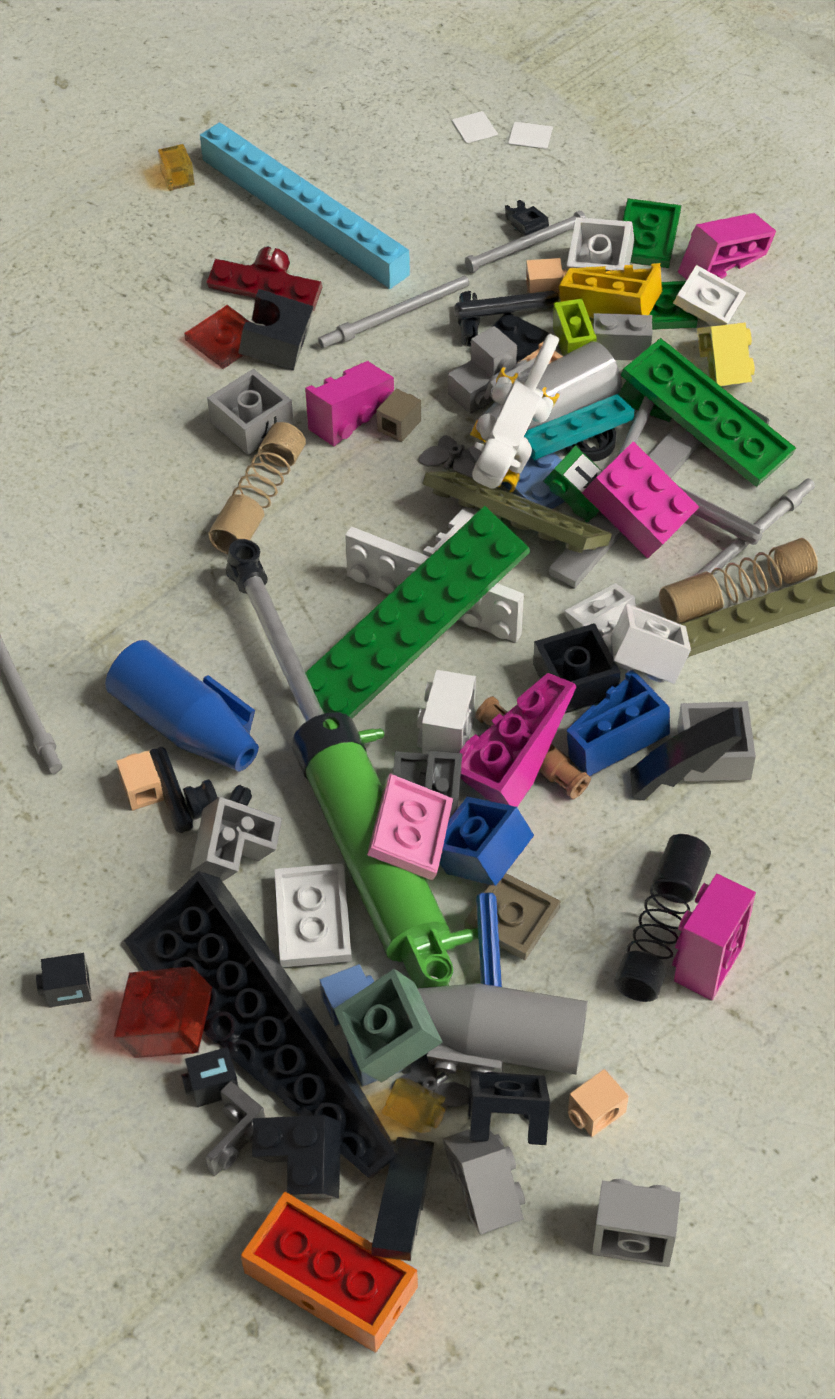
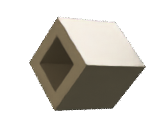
[376,388,421,442]

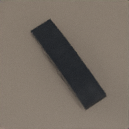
[630,707,742,801]
[372,1137,434,1261]

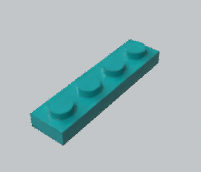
[524,394,635,460]

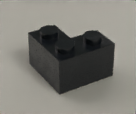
[252,1115,341,1200]

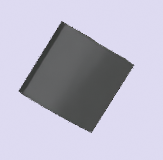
[393,751,463,819]

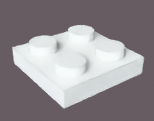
[673,265,746,326]

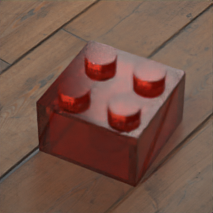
[114,967,212,1058]

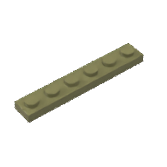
[681,571,835,657]

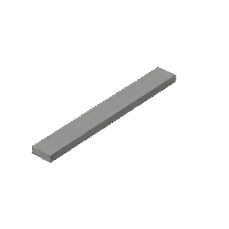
[549,423,702,589]

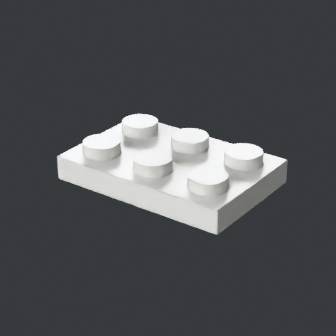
[274,863,352,967]

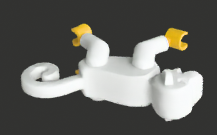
[470,334,559,493]

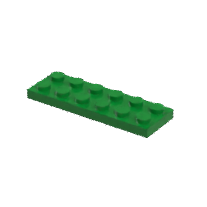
[621,338,796,488]

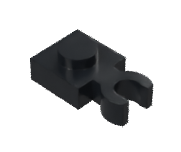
[505,200,549,236]

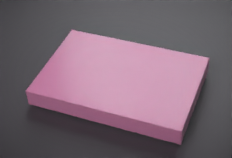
[367,774,453,881]

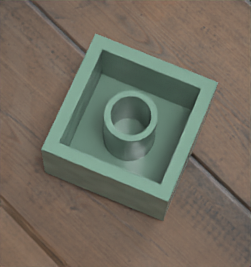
[334,969,443,1083]

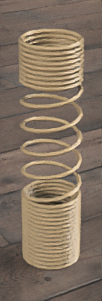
[208,422,306,554]
[659,538,818,624]

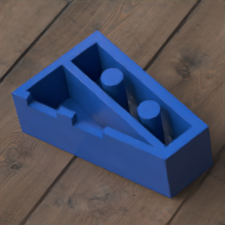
[567,669,670,776]

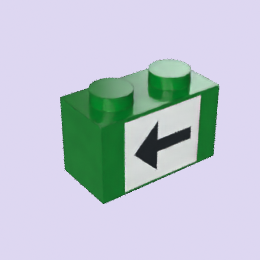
[543,446,602,523]

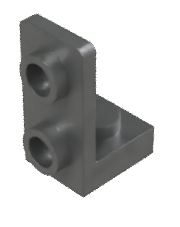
[206,1081,265,1176]

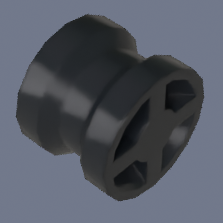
[183,779,218,820]

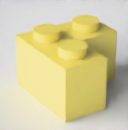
[697,322,755,386]

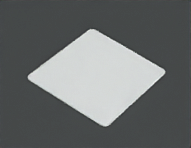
[452,111,498,143]
[508,122,553,149]

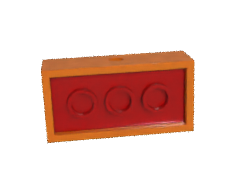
[241,1192,418,1353]

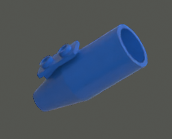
[105,640,259,771]

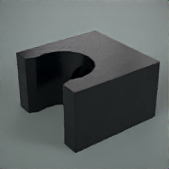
[238,289,314,371]

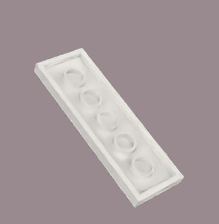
[345,526,524,643]

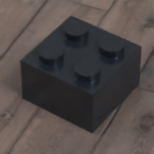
[533,623,621,712]

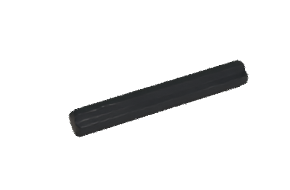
[454,291,559,319]

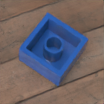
[440,797,534,886]

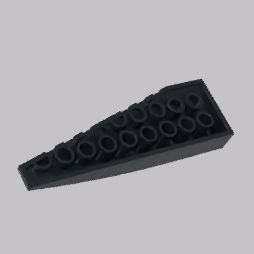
[124,871,399,1178]

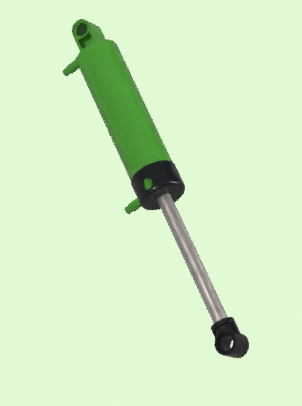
[226,539,478,988]

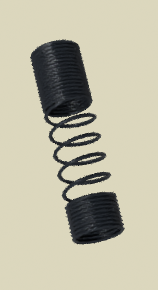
[614,833,711,1002]

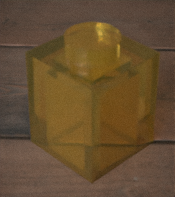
[158,144,195,191]
[382,1078,446,1133]

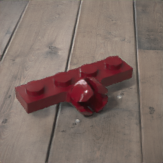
[206,246,323,311]

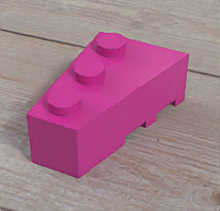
[678,213,776,280]
[305,361,394,447]

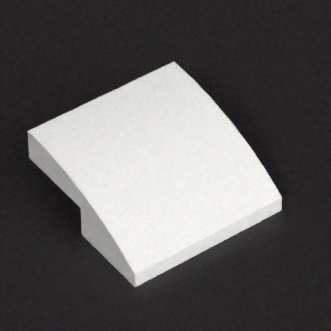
[564,583,636,655]

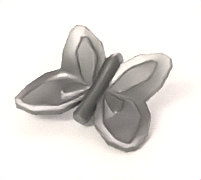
[419,435,476,477]
[392,1053,469,1126]

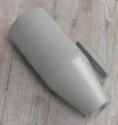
[475,341,622,430]
[417,983,588,1075]

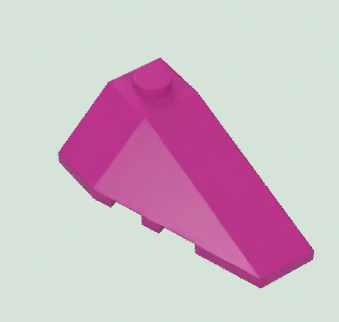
[459,673,576,807]

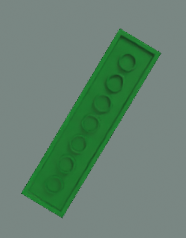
[305,506,530,719]

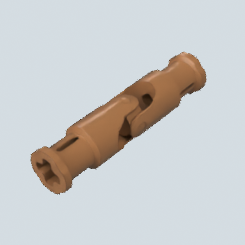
[475,696,591,799]

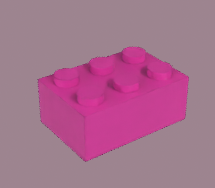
[582,441,699,559]
[672,873,756,1001]

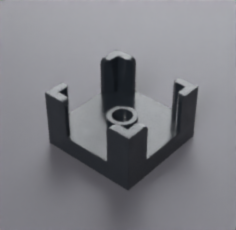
[467,1071,550,1145]

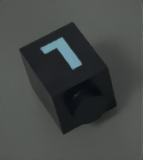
[36,952,92,1008]
[181,1047,239,1108]

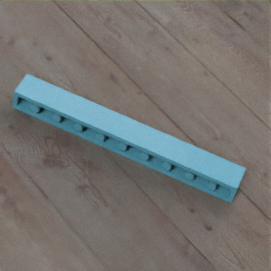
[200,122,410,289]

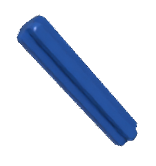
[476,893,502,987]

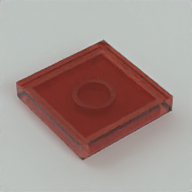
[184,305,250,369]

